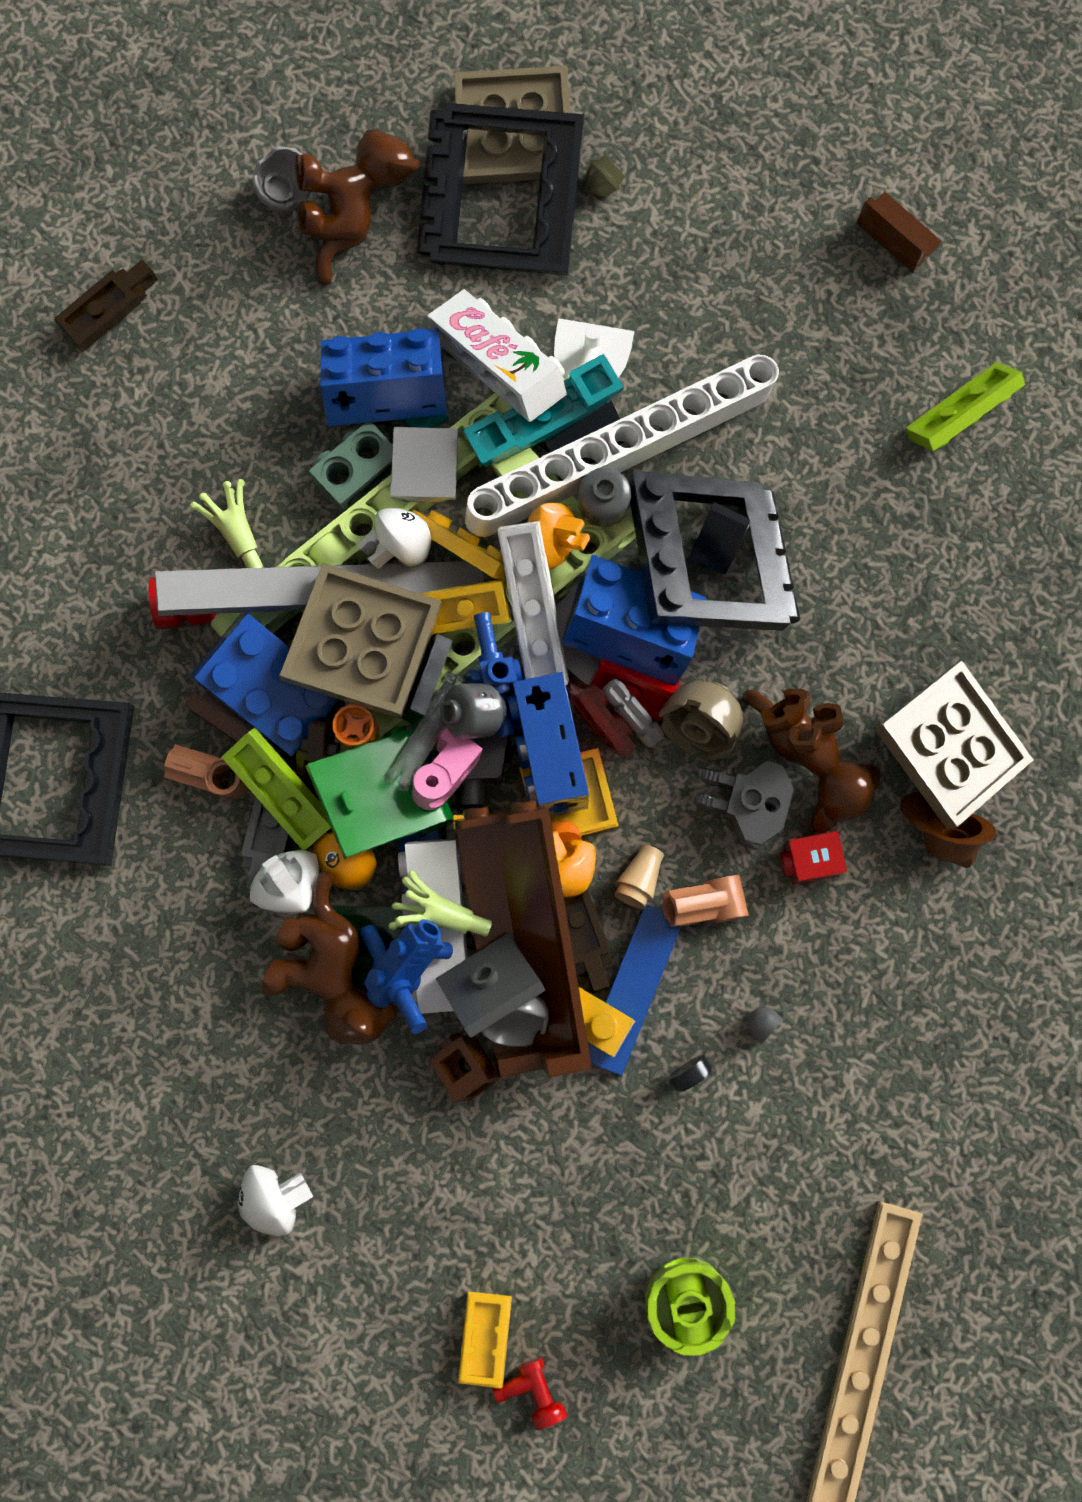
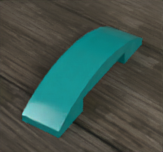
[463,353,624,466]

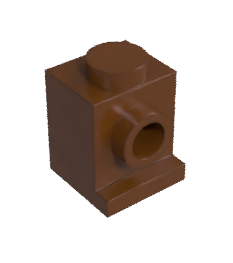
[429,1033,503,1103]

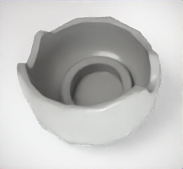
[252,146,310,211]
[482,996,549,1046]

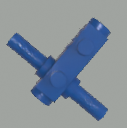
[460,612,525,738]
[360,919,453,1034]

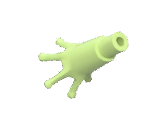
[190,479,264,568]
[389,870,492,937]

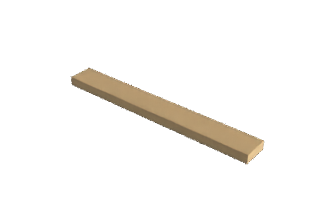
[806,1200,922,1502]

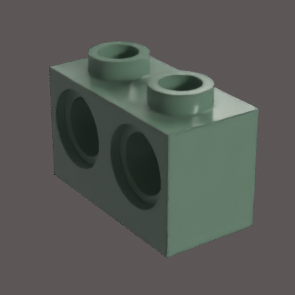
[309,422,393,513]

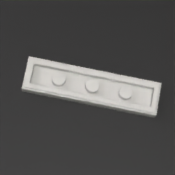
[497,521,569,685]

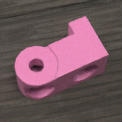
[411,727,483,810]

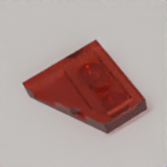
[566,676,637,758]

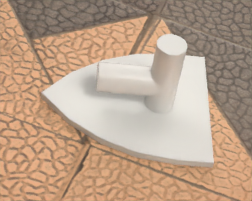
[554,319,634,380]

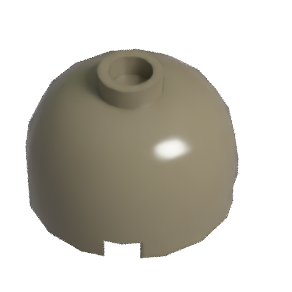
[659,680,743,760]

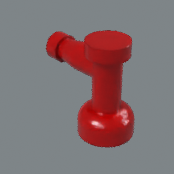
[493,1357,568,1430]

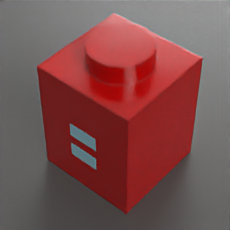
[779,831,847,885]

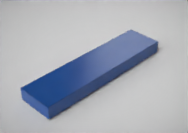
[588,904,681,1076]

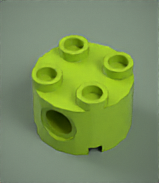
[645,1258,735,1356]

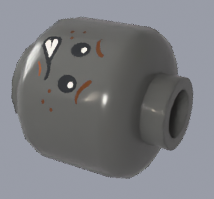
[578,468,631,527]
[441,683,506,740]

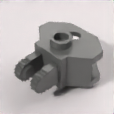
[693,761,794,849]

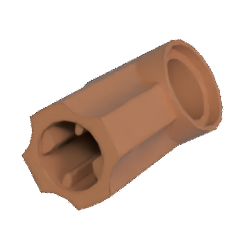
[164,744,249,799]
[662,875,749,927]

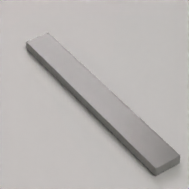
[155,561,484,616]

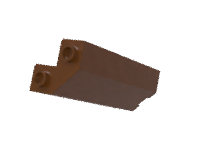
[454,800,592,1077]

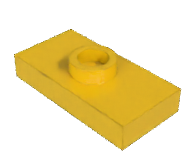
[458,1291,512,1388]

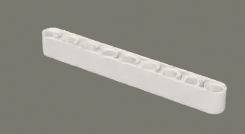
[465,355,779,537]

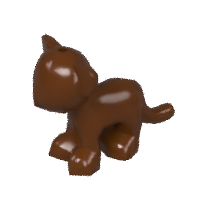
[295,129,420,285]
[742,689,881,833]
[262,871,397,1045]

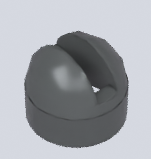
[747,1007,784,1044]

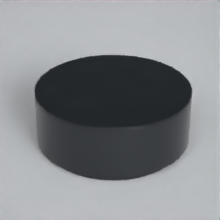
[669,1055,712,1092]

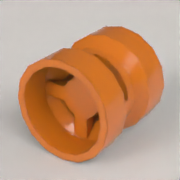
[333,704,379,750]

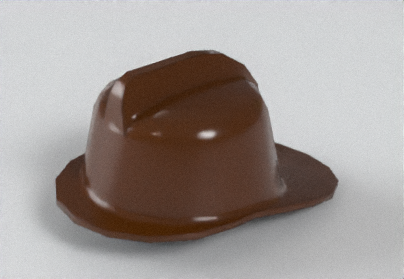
[900,792,996,868]

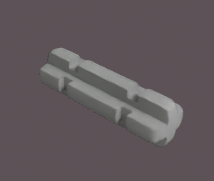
[601,679,664,747]

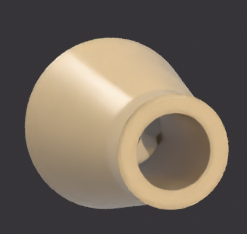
[615,845,664,909]

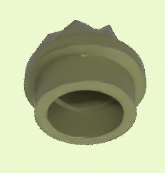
[585,154,625,197]

